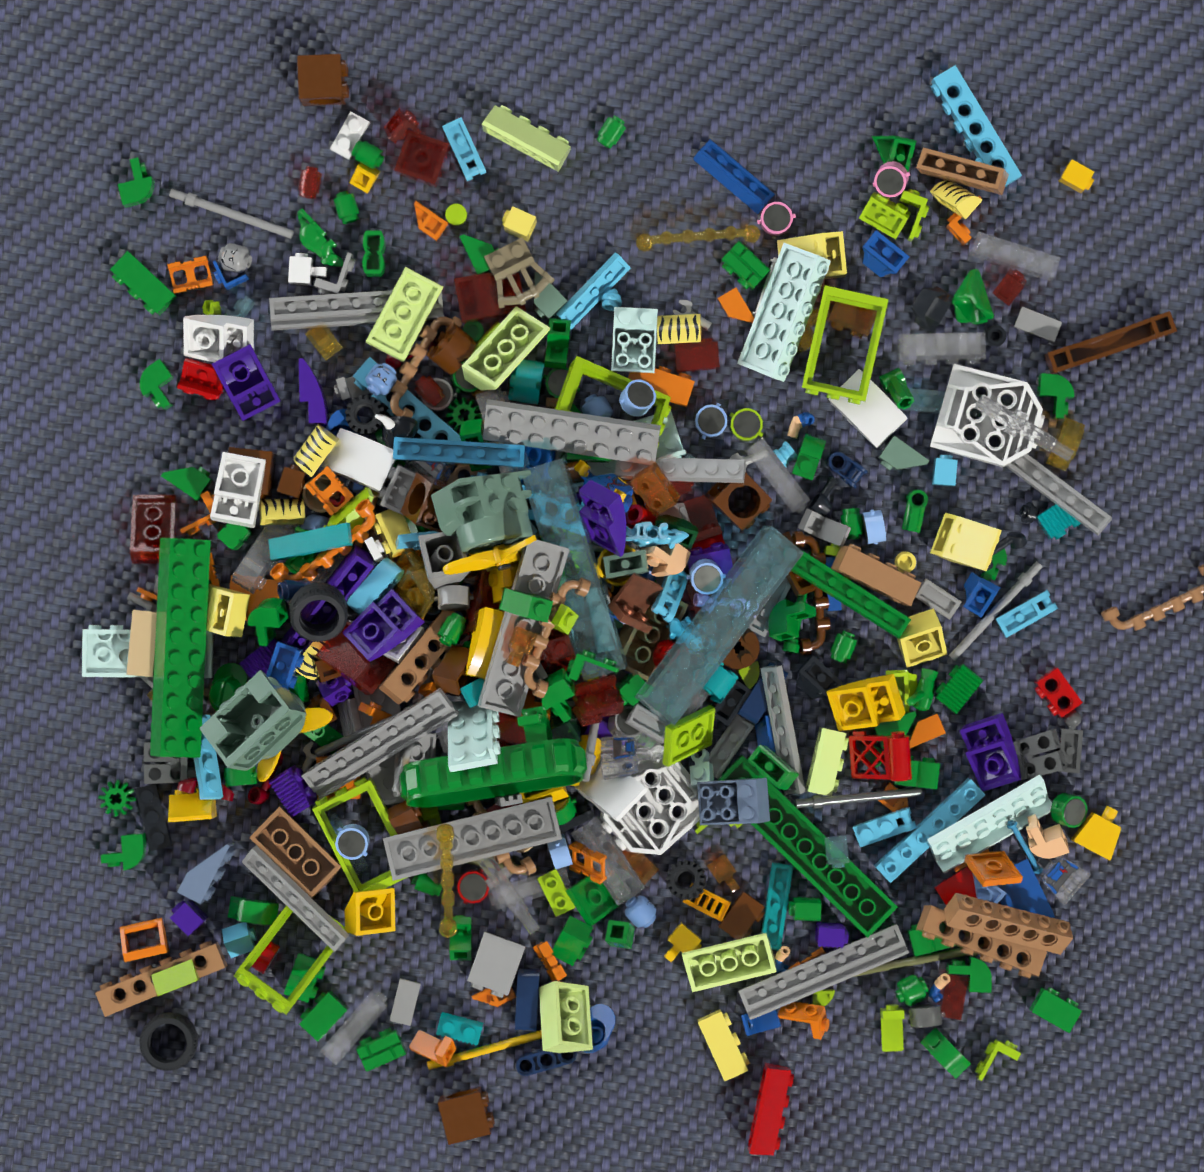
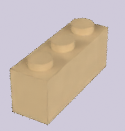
[126,610,157,677]

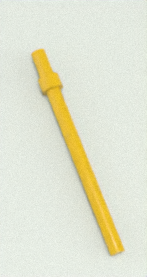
[427,1030,542,1070]

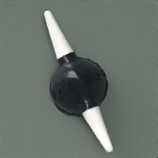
[375,414,419,468]

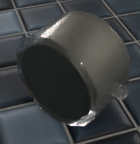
[906,1004,945,1028]

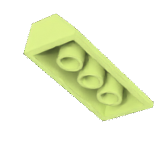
[482,105,571,172]
[462,306,550,390]
[682,933,776,992]

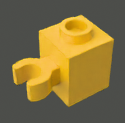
[664,922,702,962]

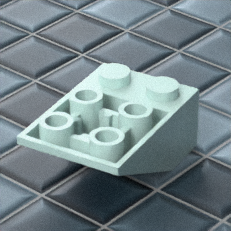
[611,307,658,373]

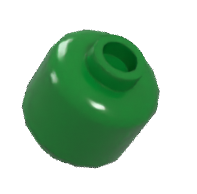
[895,974,928,1007]

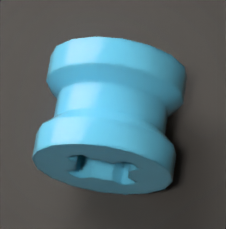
[772,441,798,468]

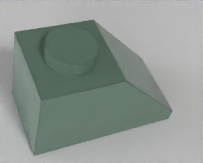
[534,271,568,320]
[878,436,929,471]
[603,550,649,579]

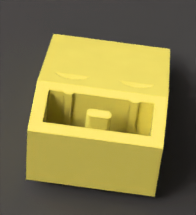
[777,231,847,279]
[930,513,1002,571]
[207,584,250,637]

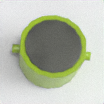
[729,408,763,441]

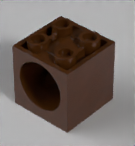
[297,54,349,106]
[228,447,276,499]
[400,472,449,533]
[704,472,772,531]
[438,1086,495,1145]

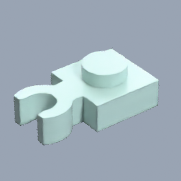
[690,749,714,789]

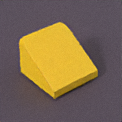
[349,163,380,194]

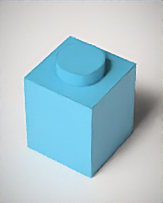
[932,455,958,487]
[222,922,257,958]

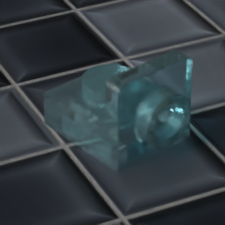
[221,296,255,318]
[824,835,850,868]

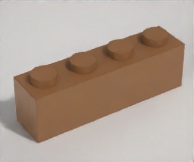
[916,148,1009,195]
[831,544,921,606]

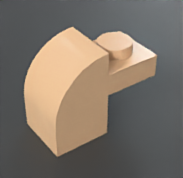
[641,543,691,577]
[1026,814,1070,858]

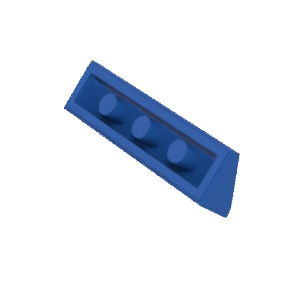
[694,139,775,214]

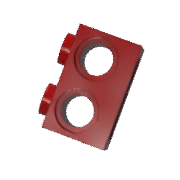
[1034,667,1083,718]

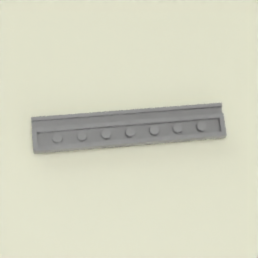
[269,290,444,331]
[302,688,459,799]
[738,924,909,1020]

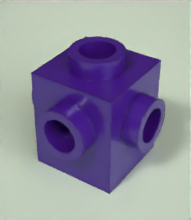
[316,674,354,707]

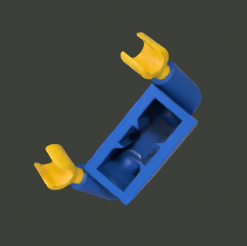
[574,460,635,513]

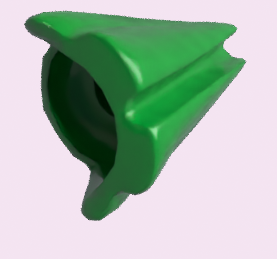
[952,269,994,324]

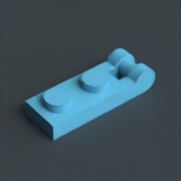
[442,117,487,181]
[651,571,688,623]
[995,590,1058,638]
[853,807,917,848]

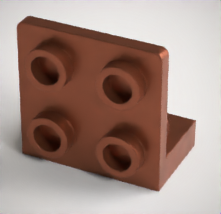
[608,573,663,634]

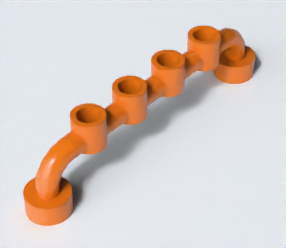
[270,499,375,581]

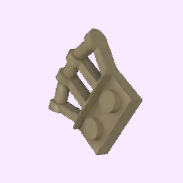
[484,237,555,308]

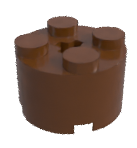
[426,323,477,375]
[715,626,760,669]

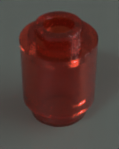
[298,166,322,199]
[414,375,446,407]

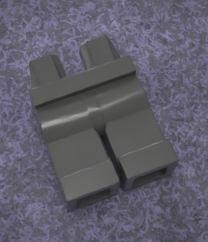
[1013,728,1068,780]
[144,742,197,784]

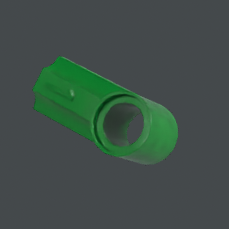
[879,367,914,410]
[901,490,928,533]

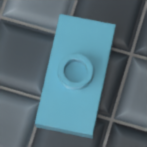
[395,531,439,550]

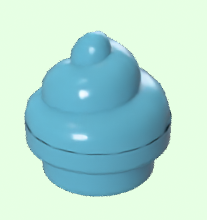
[601,288,622,311]

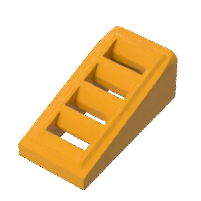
[682,883,731,922]

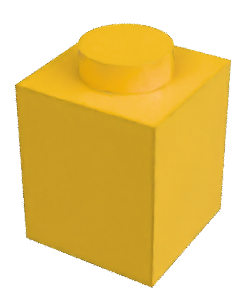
[1059,159,1095,193]

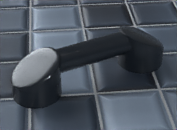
[977,532,1027,572]

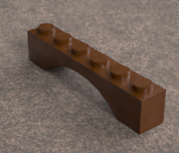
[1044,311,1177,374]

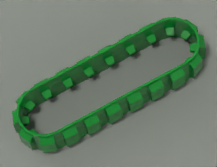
[399,738,587,808]

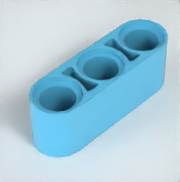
[347,558,404,615]

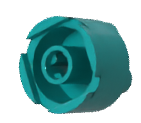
[508,359,545,405]
[686,655,738,703]

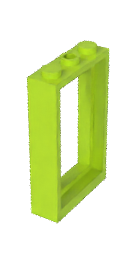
[802,286,889,405]
[555,356,671,446]
[312,777,405,892]
[234,905,345,1015]

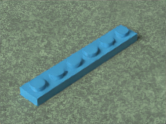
[393,437,525,468]

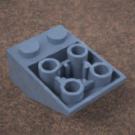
[697,778,770,825]
[177,842,236,904]

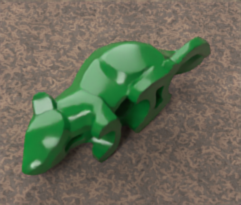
[297,208,344,267]

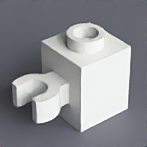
[288,253,327,286]

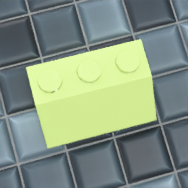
[805,727,849,796]
[539,981,593,1053]

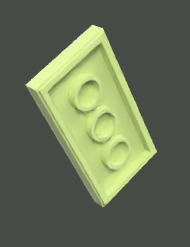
[365,267,443,362]

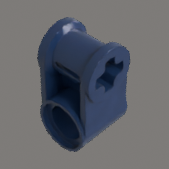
[826,452,868,489]

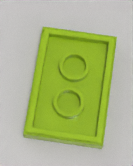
[663,705,715,767]

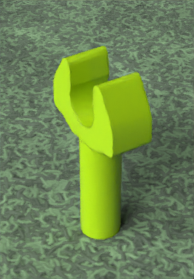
[203,300,221,315]

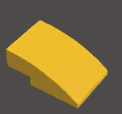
[465,607,505,679]
[827,674,906,731]

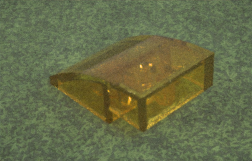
[395,548,435,619]

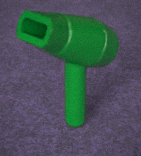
[906,668,939,711]

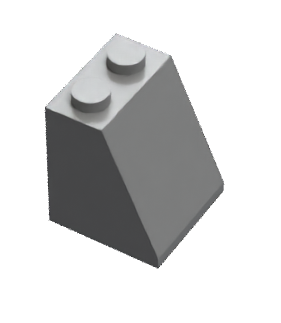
[418,532,470,590]
[467,932,526,998]

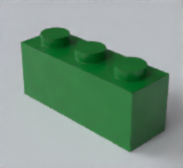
[110,251,177,315]

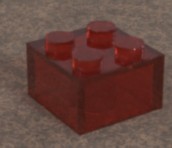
[394,130,450,188]

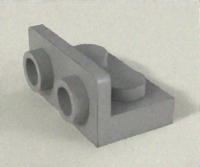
[378,463,416,516]

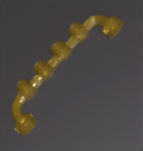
[636,225,760,252]
[436,824,457,938]

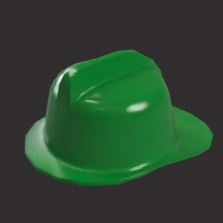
[209,663,247,711]

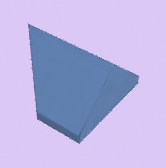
[973,874,1006,904]

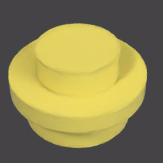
[894,552,916,573]

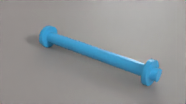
[1007,820,1044,874]

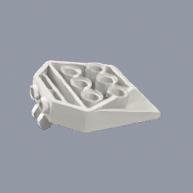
[930,364,1045,467]
[600,742,700,855]

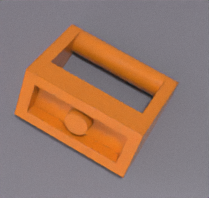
[119,918,170,962]

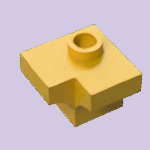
[489,566,518,603]

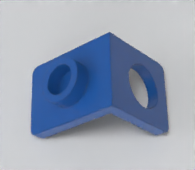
[213,260,249,290]
[741,1009,781,1036]

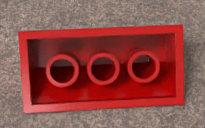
[747,1062,794,1156]

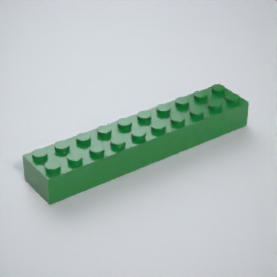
[150,538,211,758]
[716,755,898,938]

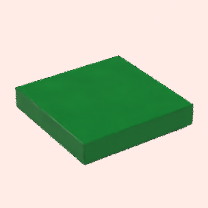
[566,869,621,926]

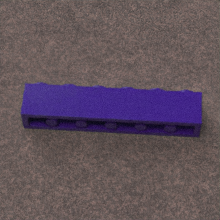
[280,544,374,655]

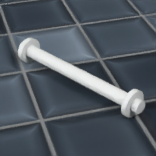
[752,257,778,318]

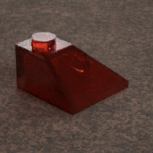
[540,630,577,676]

